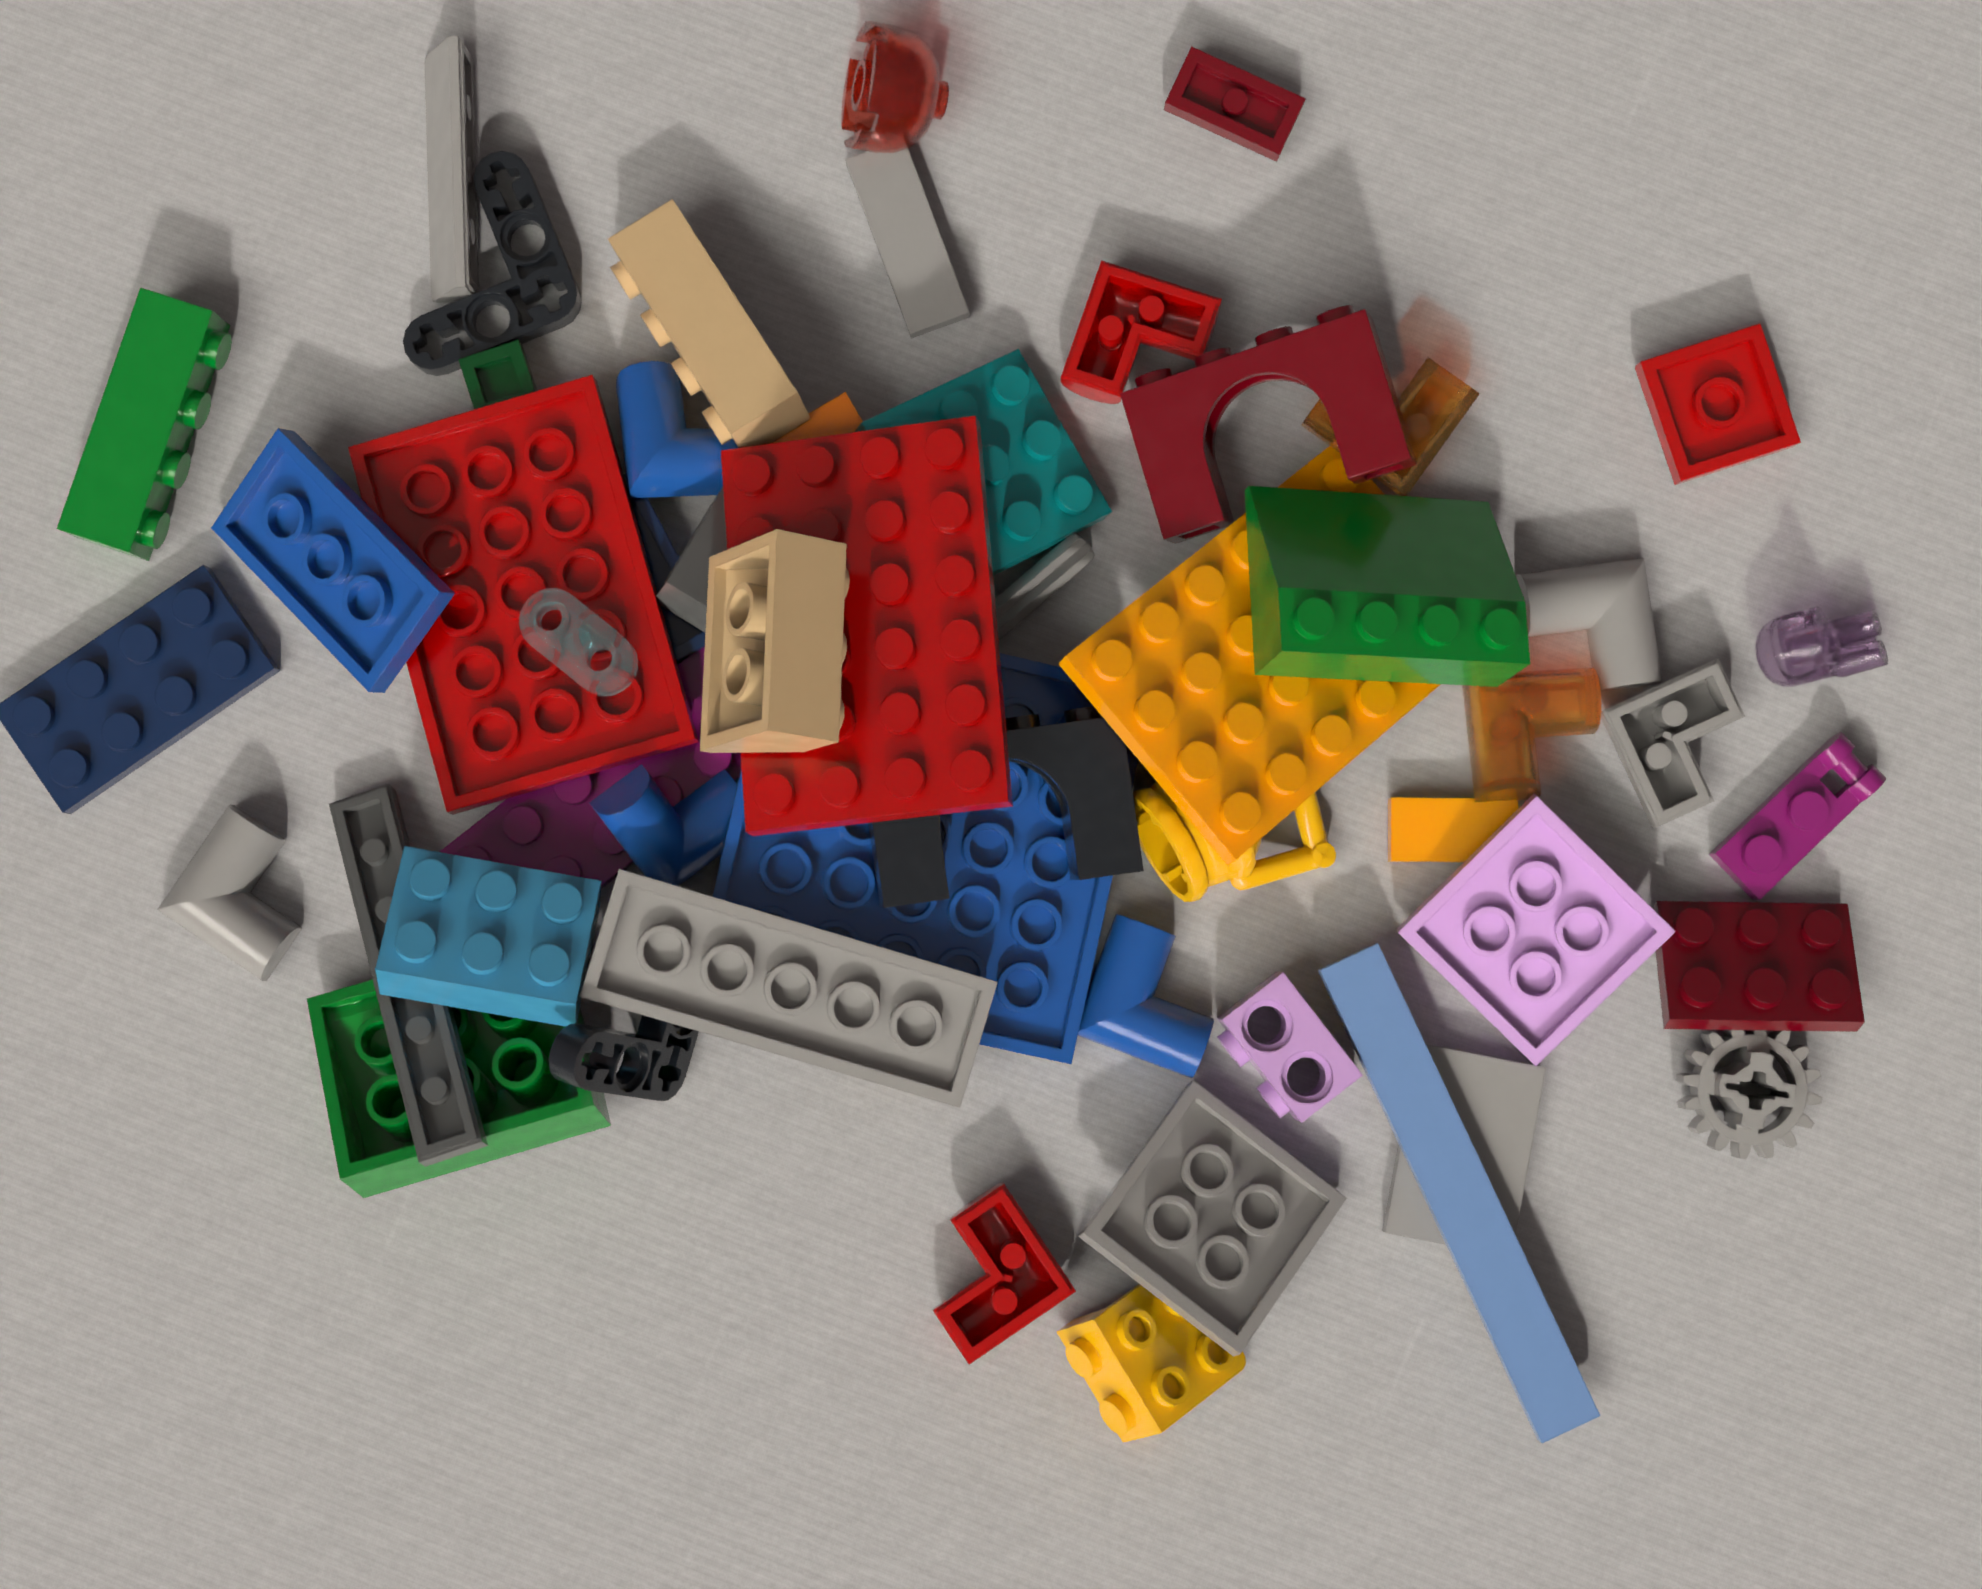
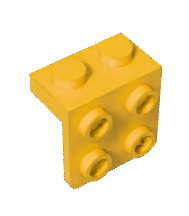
[1057,1284,1246,1443]

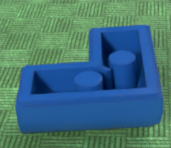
[616,361,738,498]
[589,764,737,886]
[1078,914,1214,1078]

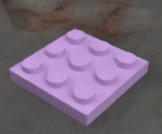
[1397,793,1676,1066]

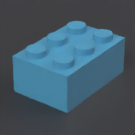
[375,846,601,1027]

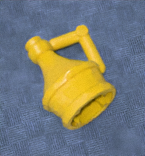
[1133,782,1336,902]

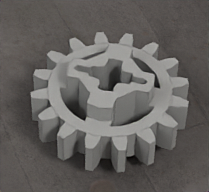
[1675,1030,1822,1159]

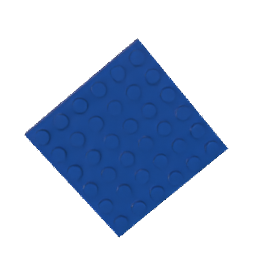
[712,653,1138,1064]

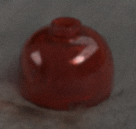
[841,21,949,153]

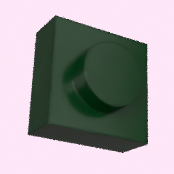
[458,340,537,409]

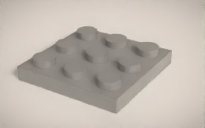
[1078,1080,1347,1357]

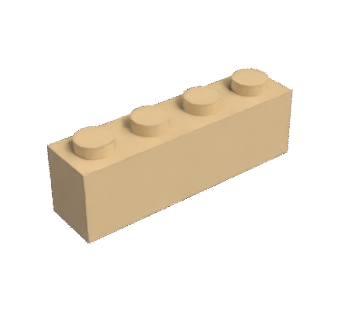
[608,199,811,448]

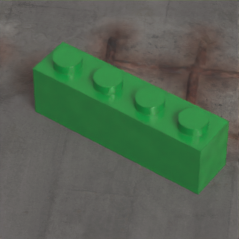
[56,287,232,561]

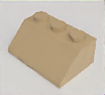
[700,529,850,753]

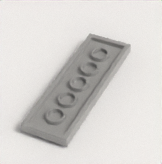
[580,869,998,1108]

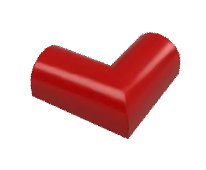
[1060,260,1222,404]
[933,1182,1076,1365]

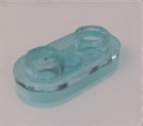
[519,588,638,696]

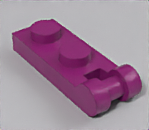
[1709,732,1886,900]

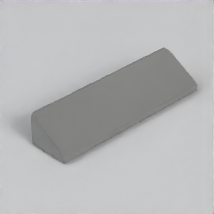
[424,36,479,303]

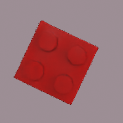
[1635,323,1801,485]

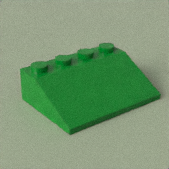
[1245,486,1530,687]
[307,979,611,1198]

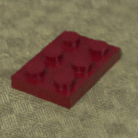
[1653,901,1865,1032]

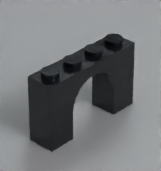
[868,706,1144,908]

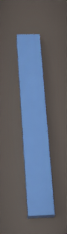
[1317,943,1600,1443]

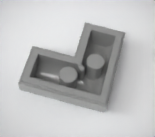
[1516,558,1662,692]
[1599,659,1745,828]
[157,804,302,981]

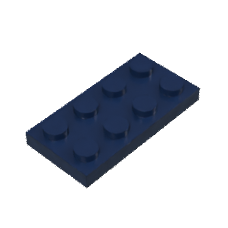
[0,565,281,814]

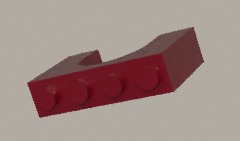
[1120,305,1418,544]

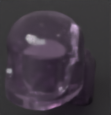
[1755,606,1888,687]

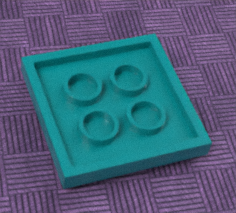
[855,349,1112,576]

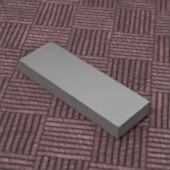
[845,138,970,339]

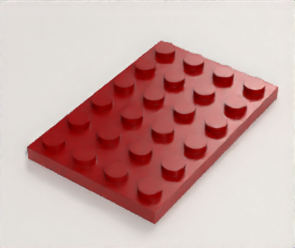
[348,374,699,815]
[721,415,1013,836]

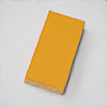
[1388,797,1518,863]

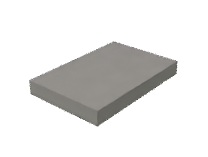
[1382,1044,1546,1245]

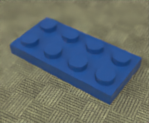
[211,428,455,693]

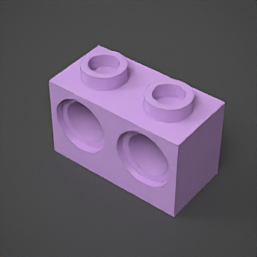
[1217,972,1363,1123]

